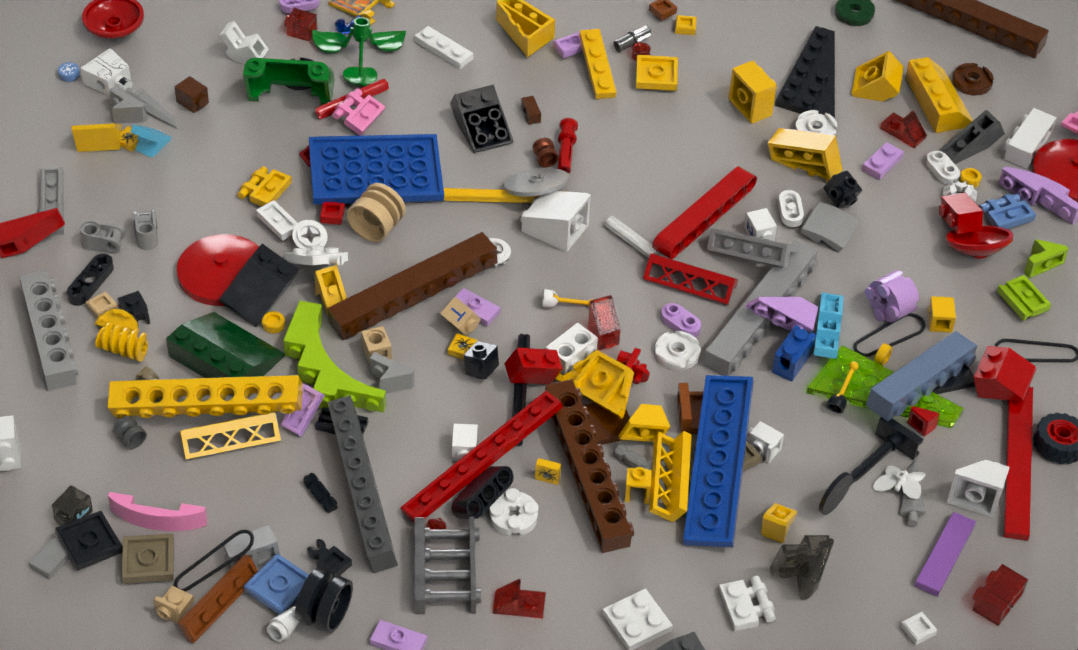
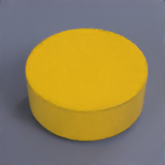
[959,168,982,188]
[262,311,285,334]
[874,343,893,367]

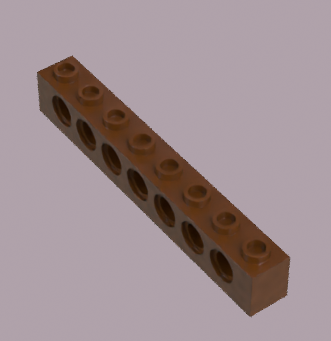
[545,379,634,553]

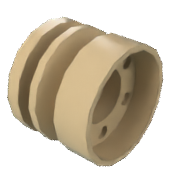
[347,183,406,242]

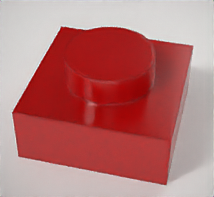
[320,202,345,225]

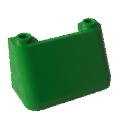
[243,58,335,105]

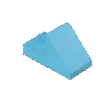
[130,124,172,157]

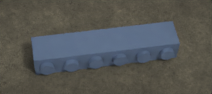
[866,331,978,421]

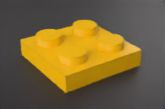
[636,55,678,91]

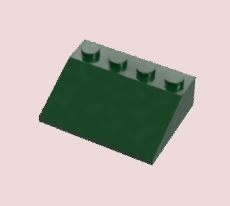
[166,312,285,395]

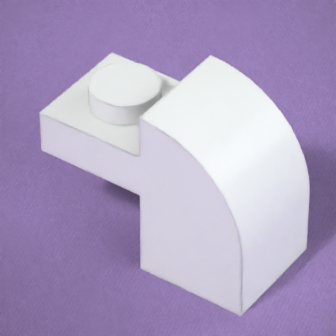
[219,21,269,64]

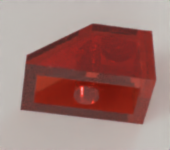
[588,295,621,350]

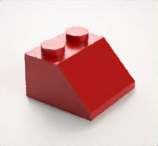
[973,346,1036,402]

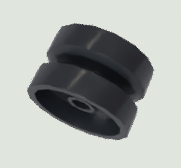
[295,568,353,634]

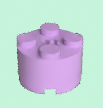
[865,270,919,322]

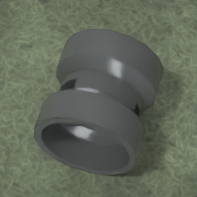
[113,416,147,449]

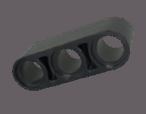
[451,466,514,519]

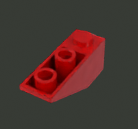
[0,208,65,258]

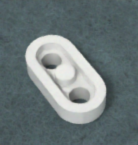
[926,151,960,185]
[778,190,804,227]

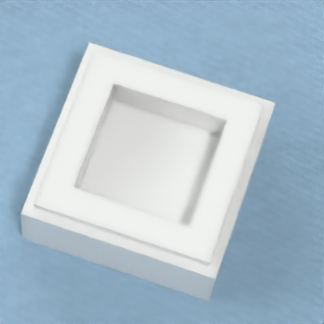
[900,612,937,645]

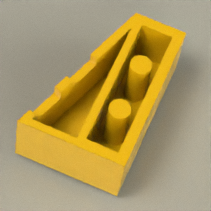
[496,0,555,58]
[768,128,843,183]

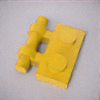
[237,166,292,206]

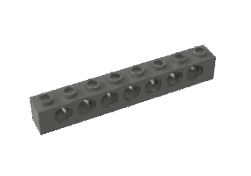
[328,395,398,573]

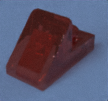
[880,111,927,148]
[493,579,546,619]

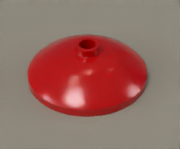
[82,0,144,39]
[946,226,1013,259]

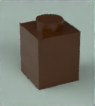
[174,76,209,113]

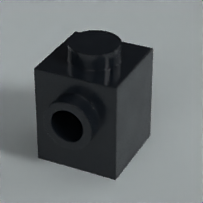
[464,341,499,379]

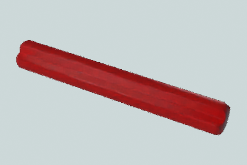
[314,79,389,119]

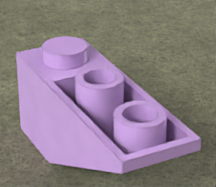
[745,297,818,332]

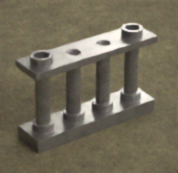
[415,517,481,615]

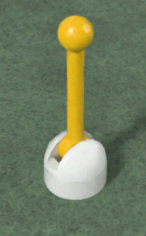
[542,289,597,308]

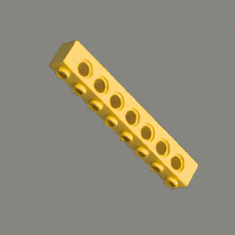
[108,375,303,419]

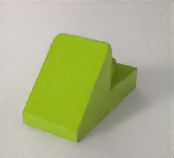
[1024,239,1069,279]

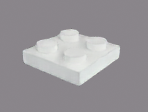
[602,589,673,650]

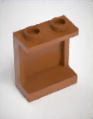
[677,383,704,434]

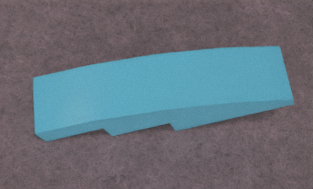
[814,292,844,359]

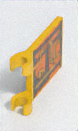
[328,0,395,25]

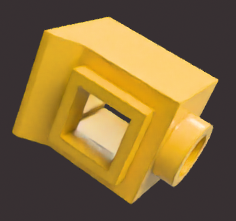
[625,467,652,504]

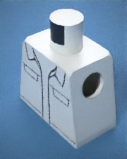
[80,49,132,95]

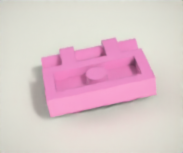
[332,88,385,136]

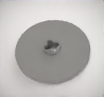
[504,168,569,196]

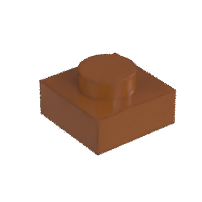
[649,0,677,21]

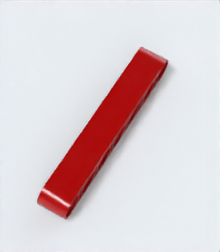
[652,166,757,259]

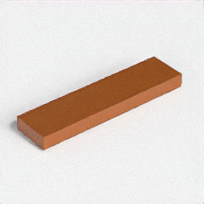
[178,555,258,643]

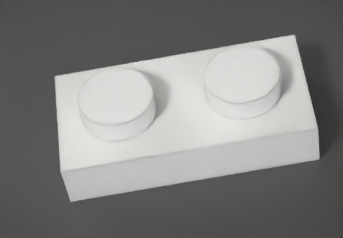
[256,200,297,241]

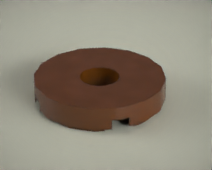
[952,63,994,96]

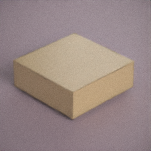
[86,291,118,319]

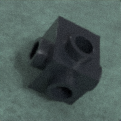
[823,170,862,208]

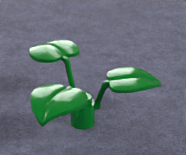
[312,17,406,86]

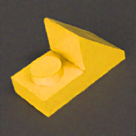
[314,265,347,315]
[761,503,798,543]

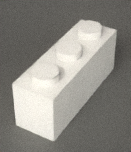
[1004,108,1057,169]

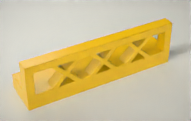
[179,412,281,459]
[649,431,692,522]

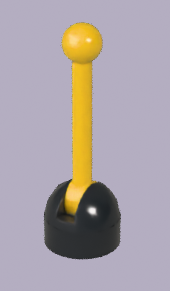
[826,361,859,414]

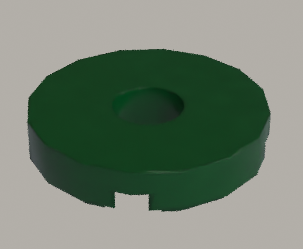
[835,0,875,26]

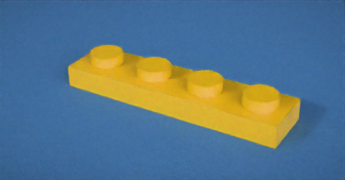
[579,29,617,99]

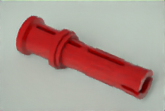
[557,118,578,174]

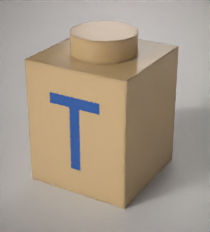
[440,297,481,336]

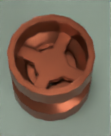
[532,137,558,168]

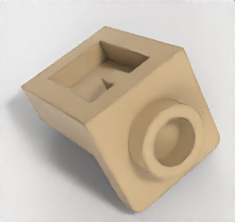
[154,586,194,623]

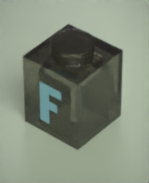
[52,485,93,526]

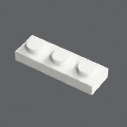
[415,26,473,69]

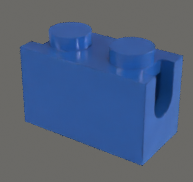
[772,325,816,381]

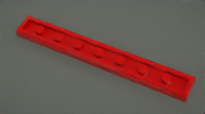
[1003,387,1033,541]
[400,391,563,523]

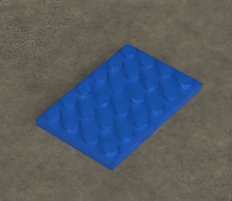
[309,134,444,204]

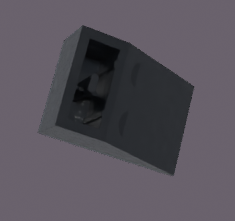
[450,84,514,153]

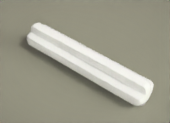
[605,216,658,258]

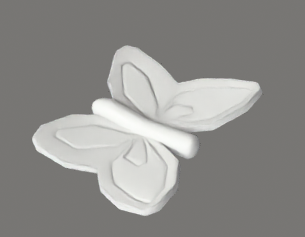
[873,465,926,500]

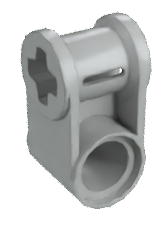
[133,209,158,250]
[80,221,125,254]

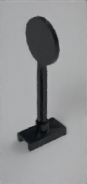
[819,417,924,515]

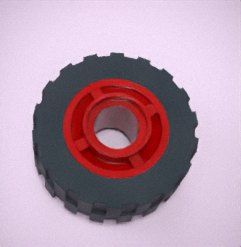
[1033,413,1078,464]

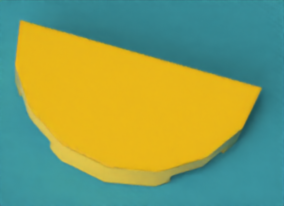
[95,309,139,335]

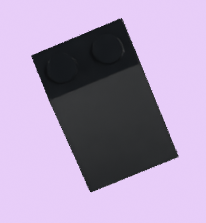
[219,244,299,327]

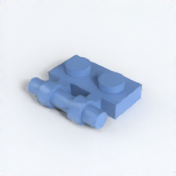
[979,193,1036,229]

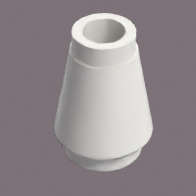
[267,606,300,642]

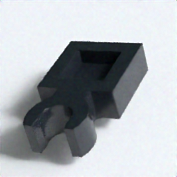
[117,291,150,328]
[307,539,352,579]

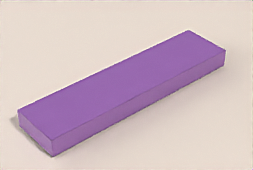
[915,512,976,596]

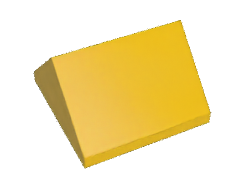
[71,123,123,152]

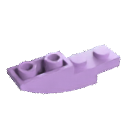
[999,167,1078,225]

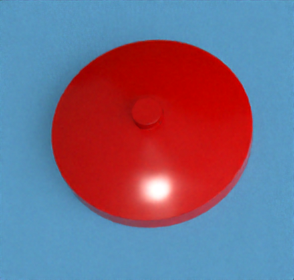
[1032,139,1078,202]
[177,234,259,306]

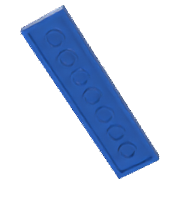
[683,375,754,548]

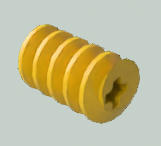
[95,322,148,362]

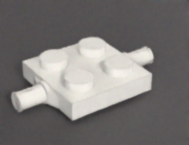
[284,246,348,266]

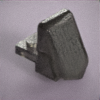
[770,535,834,600]

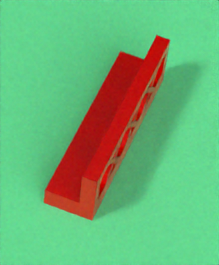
[643,253,738,305]

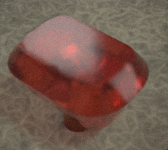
[427,518,446,530]

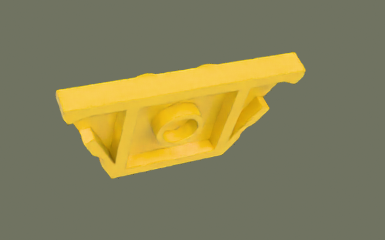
[555,350,634,419]

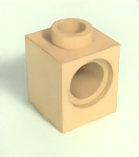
[361,326,392,366]

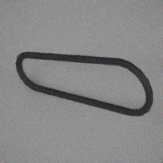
[854,313,926,357]
[995,338,1078,362]
[174,529,254,592]

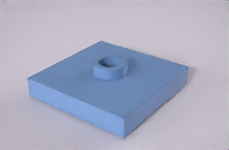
[244,553,309,615]

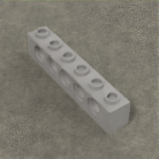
[19,270,79,391]

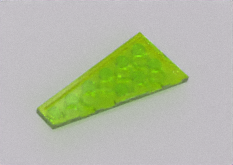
[806,345,964,429]

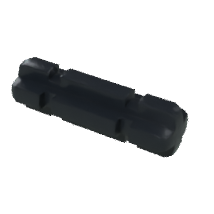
[303,473,338,513]

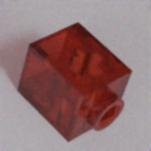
[284,8,318,41]

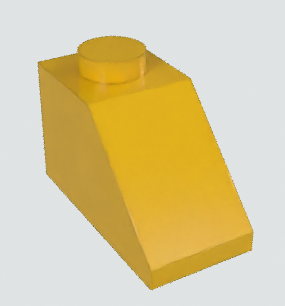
[619,404,670,442]

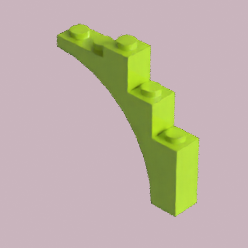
[283,301,386,413]

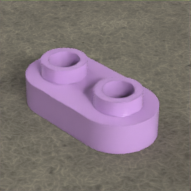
[279,0,320,14]
[661,303,701,337]

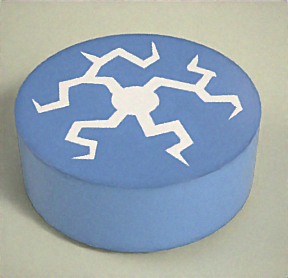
[58,62,80,82]

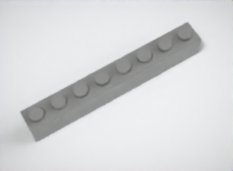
[704,240,818,376]

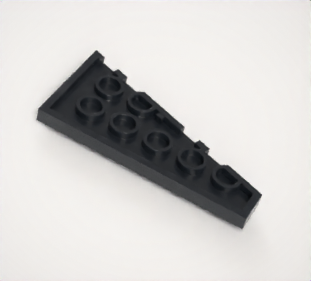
[775,26,835,119]

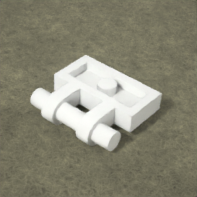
[719,576,776,631]

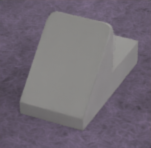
[109,86,147,124]
[369,352,414,394]

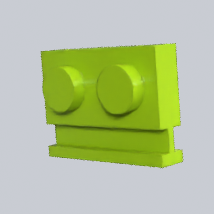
[997,275,1051,321]

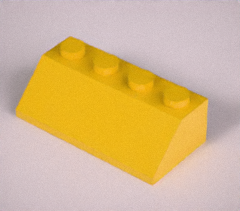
[905,57,973,133]

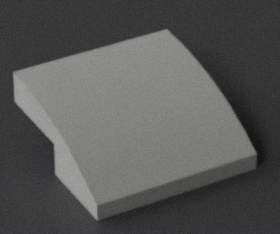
[800,202,860,252]

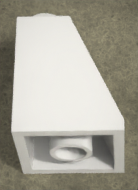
[520,191,591,252]

